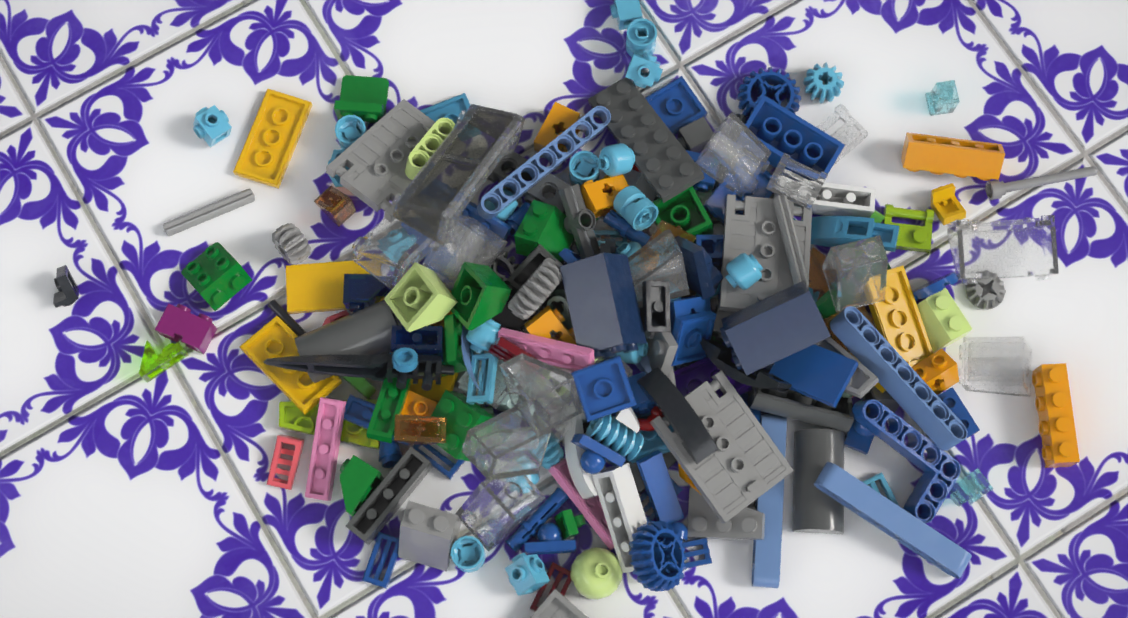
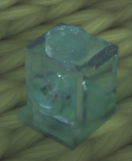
[925,80,960,116]
[950,468,994,506]

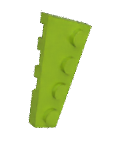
[279,399,380,450]

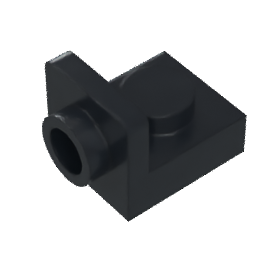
[53,265,79,308]

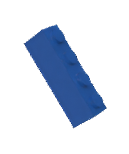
[734,95,845,182]

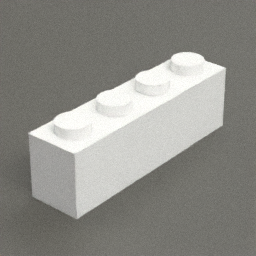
[773,177,876,218]
[592,463,647,573]

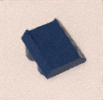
[674,236,723,300]

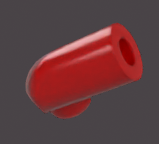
[637,406,664,431]

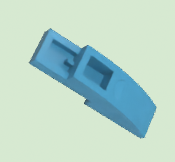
[811,216,899,252]

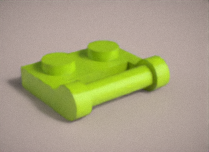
[883,204,934,253]

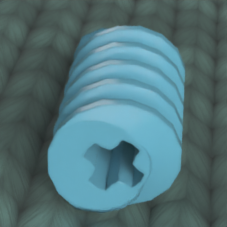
[586,414,644,461]

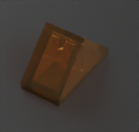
[314,186,356,227]
[394,414,447,444]

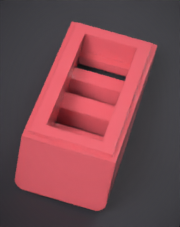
[267,434,305,490]

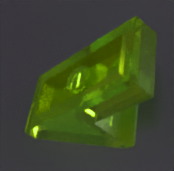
[139,340,189,382]

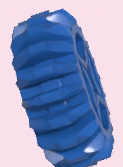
[737,66,801,116]
[628,521,687,592]

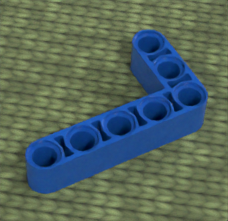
[852,400,961,523]

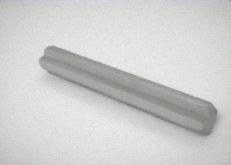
[163,188,255,236]
[773,195,809,286]

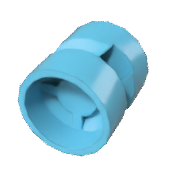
[626,18,657,57]
[335,115,367,150]
[569,151,600,189]
[613,186,659,231]
[451,536,486,573]

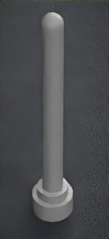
[986,166,1098,200]

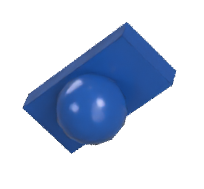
[844,399,874,455]
[571,434,626,474]
[525,522,576,555]

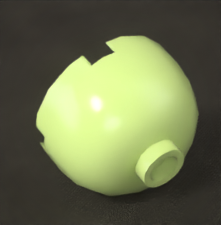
[570,547,622,600]

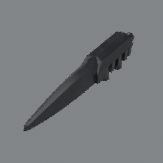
[263,352,455,391]

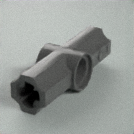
[558,184,600,259]

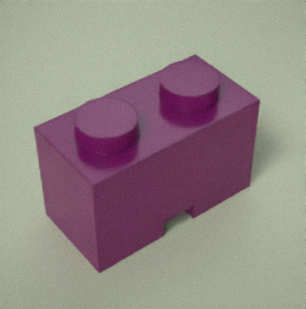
[155,303,217,354]

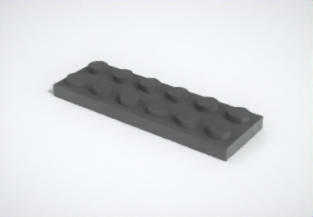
[588,77,704,203]

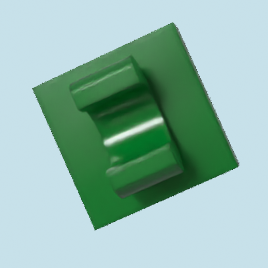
[554,509,586,540]

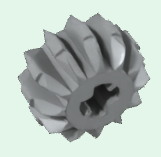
[272,223,311,265]

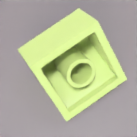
[384,262,457,332]
[917,288,972,353]

